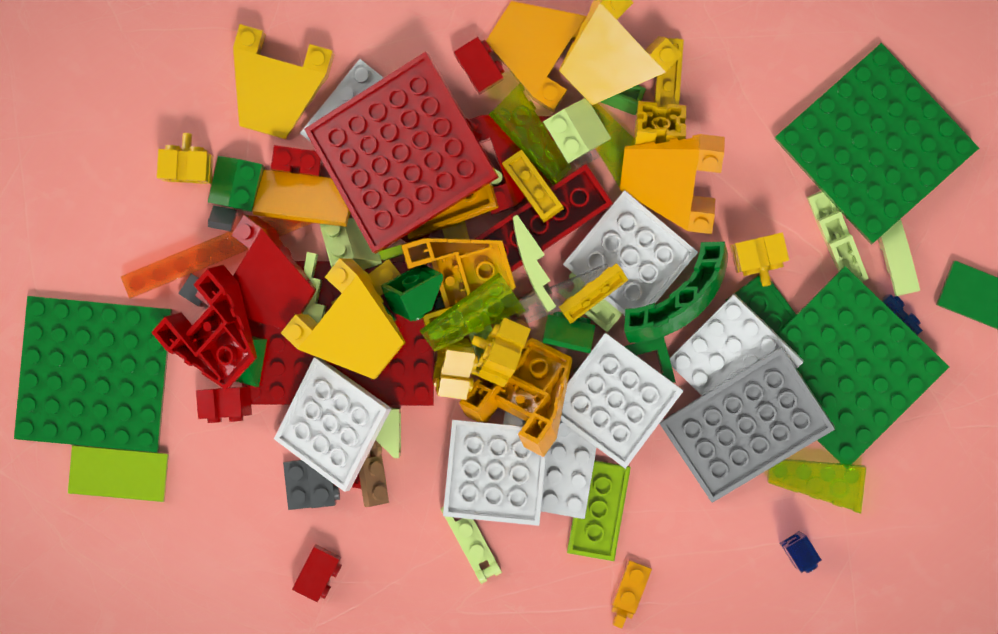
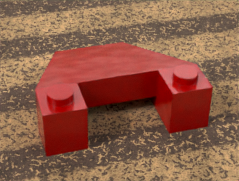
[469,115,573,216]
[195,215,316,329]
[151,264,257,390]

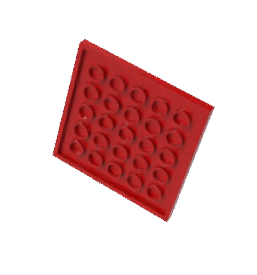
[304,51,499,254]

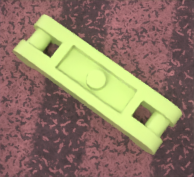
[440,507,502,584]

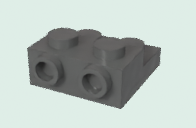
[283,460,340,510]

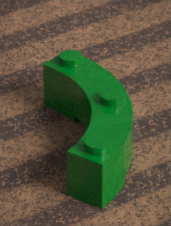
[624,241,728,343]

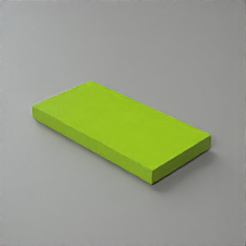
[68,445,169,502]
[567,460,631,561]

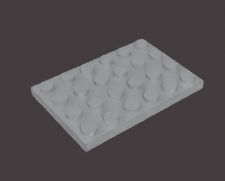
[659,347,835,503]

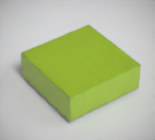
[379,245,403,261]

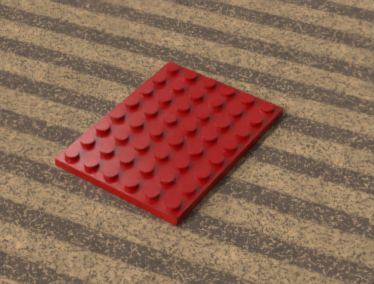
[242,261,435,406]

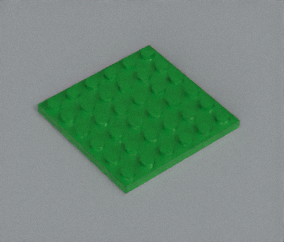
[774,43,979,245]
[777,266,949,469]
[14,296,172,453]

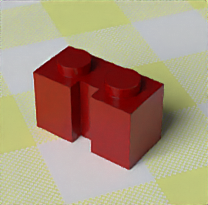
[453,36,505,95]
[271,145,323,177]
[196,386,252,423]
[292,544,342,603]

